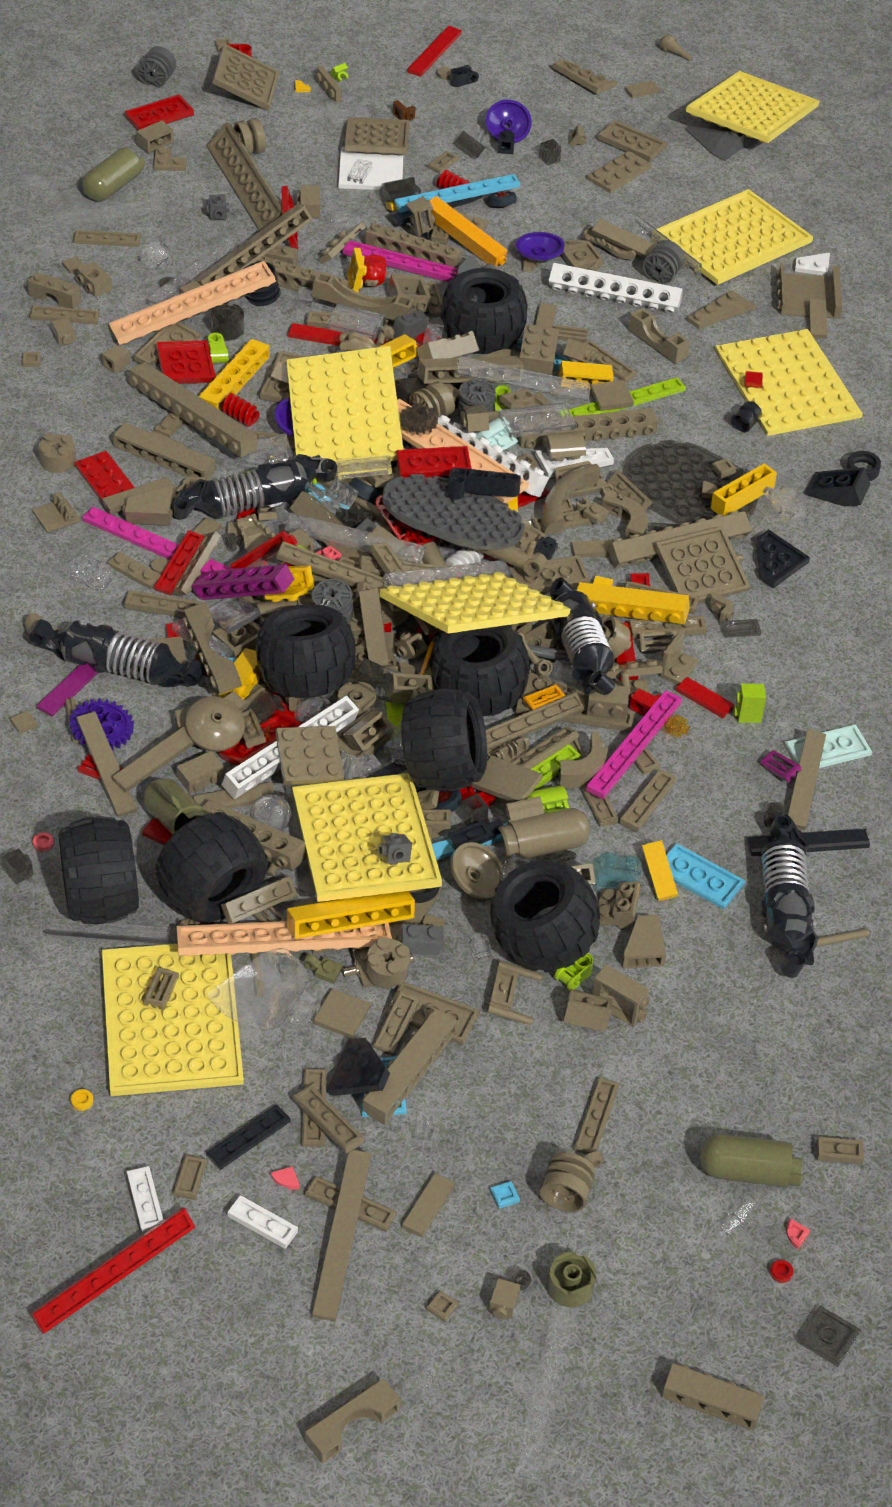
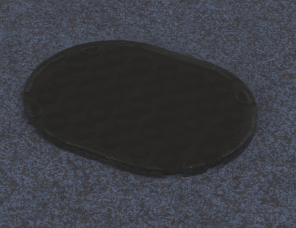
[623,440,758,525]

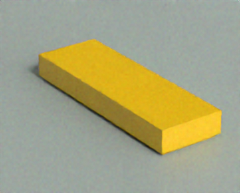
[642,840,678,901]

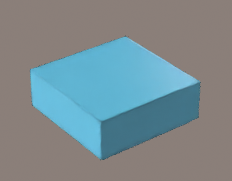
[490,1181,520,1209]

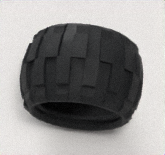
[441,268,528,354]
[256,604,356,698]
[430,625,530,717]
[401,688,487,792]
[155,812,268,923]
[58,816,139,925]
[490,859,600,972]

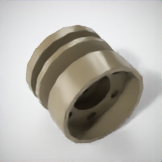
[409,381,455,419]
[540,1152,595,1212]

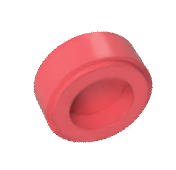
[33,833,54,852]

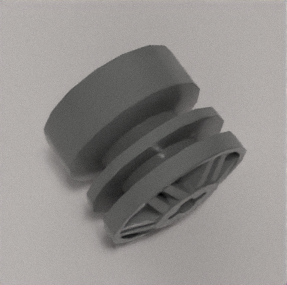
[137,46,177,88]
[643,240,685,284]
[458,379,496,418]
[312,579,353,624]

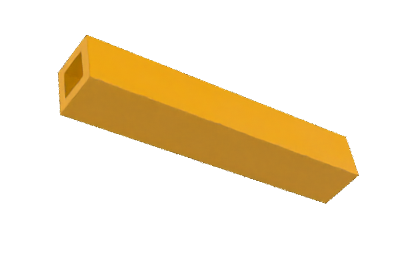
[430,196,507,267]

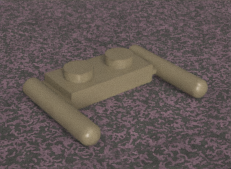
[151,412,186,447]
[487,960,543,1025]

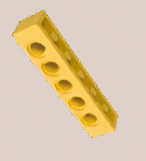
[198,339,270,411]

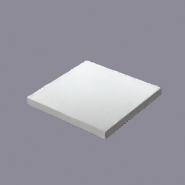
[339,147,403,191]

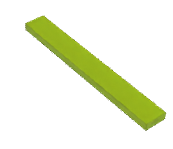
[557,377,686,418]

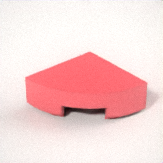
[271,1166,300,1190]
[787,1219,810,1249]

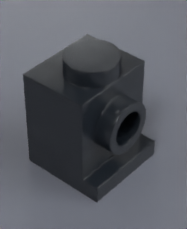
[498,130,515,154]

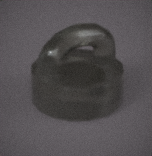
[225,533,243,551]

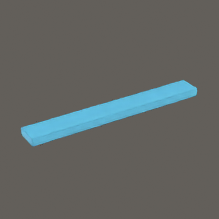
[394,174,520,213]

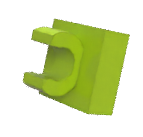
[329,63,348,82]

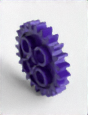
[69,698,134,751]

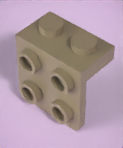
[587,685,629,719]

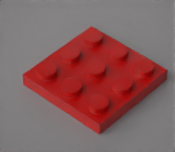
[156,340,216,384]

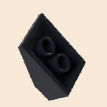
[805,467,870,507]

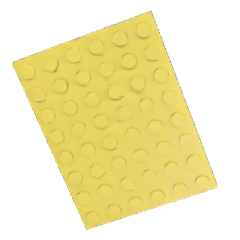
[686,71,819,143]
[653,189,813,285]
[715,329,863,436]
[287,346,403,470]
[379,572,570,633]
[292,773,442,902]
[102,944,244,1096]

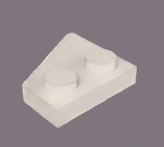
[795,253,830,276]

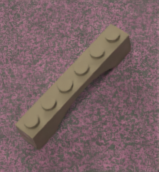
[312,271,415,321]
[183,602,242,694]

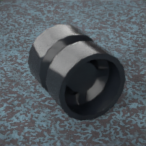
[731,401,762,433]

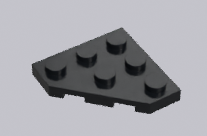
[756,529,810,588]
[326,1037,390,1096]

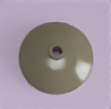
[185,696,245,752]
[451,842,506,900]

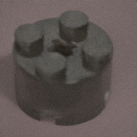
[210,303,244,341]

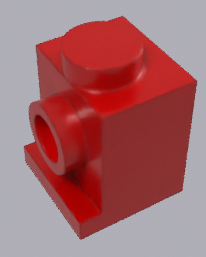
[629,688,661,716]

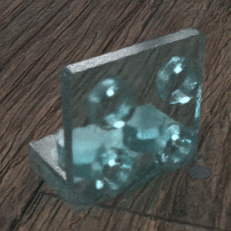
[597,853,642,890]

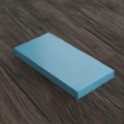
[666,843,746,909]

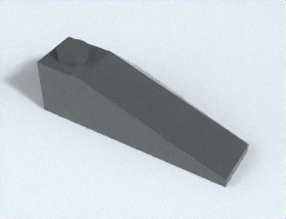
[685,122,745,161]

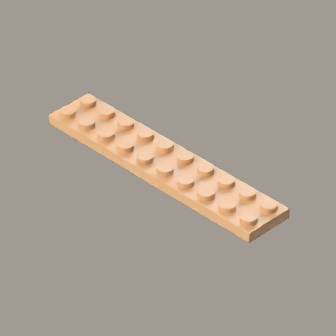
[109,261,276,345]
[397,399,529,503]
[177,921,392,956]

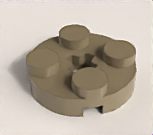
[338,681,376,718]

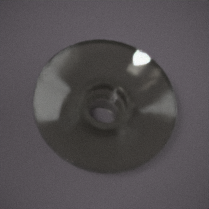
[536,850,576,864]

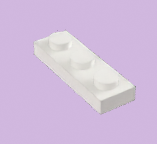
[127,1166,163,1233]
[228,1195,298,1249]

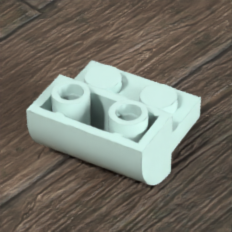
[473,418,518,453]

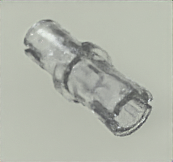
[717,1198,755,1239]

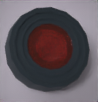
[488,191,517,208]
[430,790,462,812]

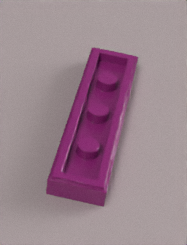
[37,664,98,717]

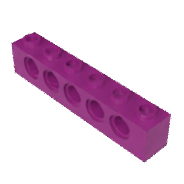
[191,564,295,600]

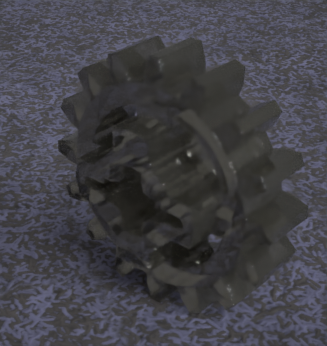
[400,403,438,435]
[335,506,372,532]

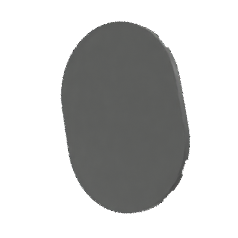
[382,474,525,550]

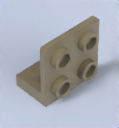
[660,630,699,685]

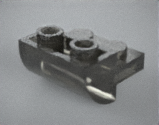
[380,177,421,202]

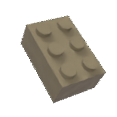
[519,324,559,378]

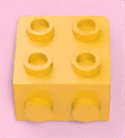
[264,565,315,602]

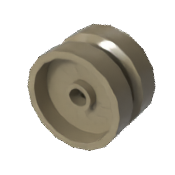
[233,118,266,155]

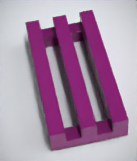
[760,750,802,783]

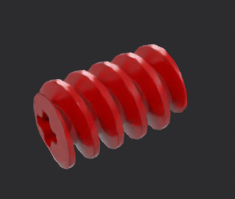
[436,170,470,189]
[221,393,260,427]

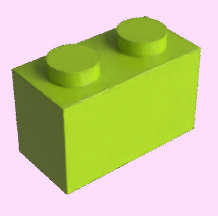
[733,683,766,723]

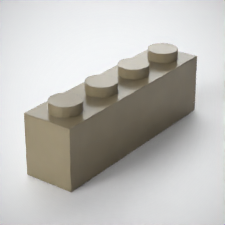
[662,1363,765,1431]

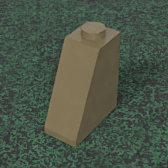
[123,485,176,526]
[622,915,666,968]

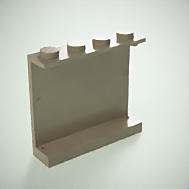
[776,262,842,319]

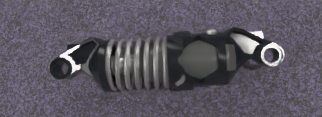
[173,454,337,519]
[550,577,615,695]
[29,619,205,687]
[761,813,819,978]

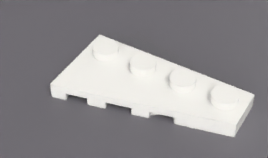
[535,448,614,478]

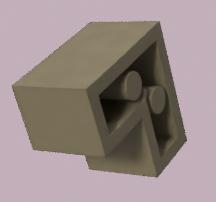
[388,673,432,703]

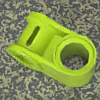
[208,333,229,364]
[494,385,512,411]
[554,953,593,991]

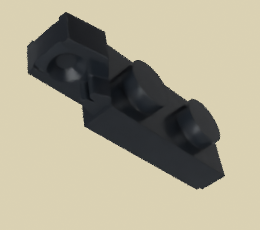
[447,820,503,850]

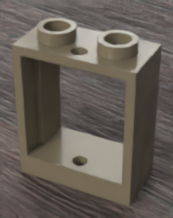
[388,274,431,312]
[592,964,650,1027]

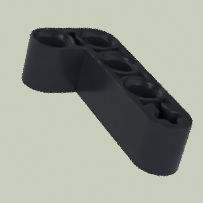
[448,468,521,500]

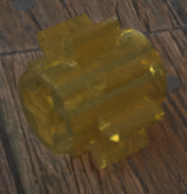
[666,714,691,738]

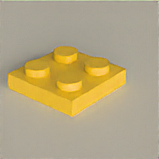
[347,248,367,293]

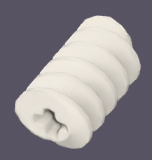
[445,548,484,570]

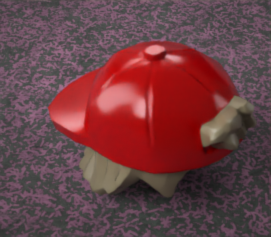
[362,255,389,286]

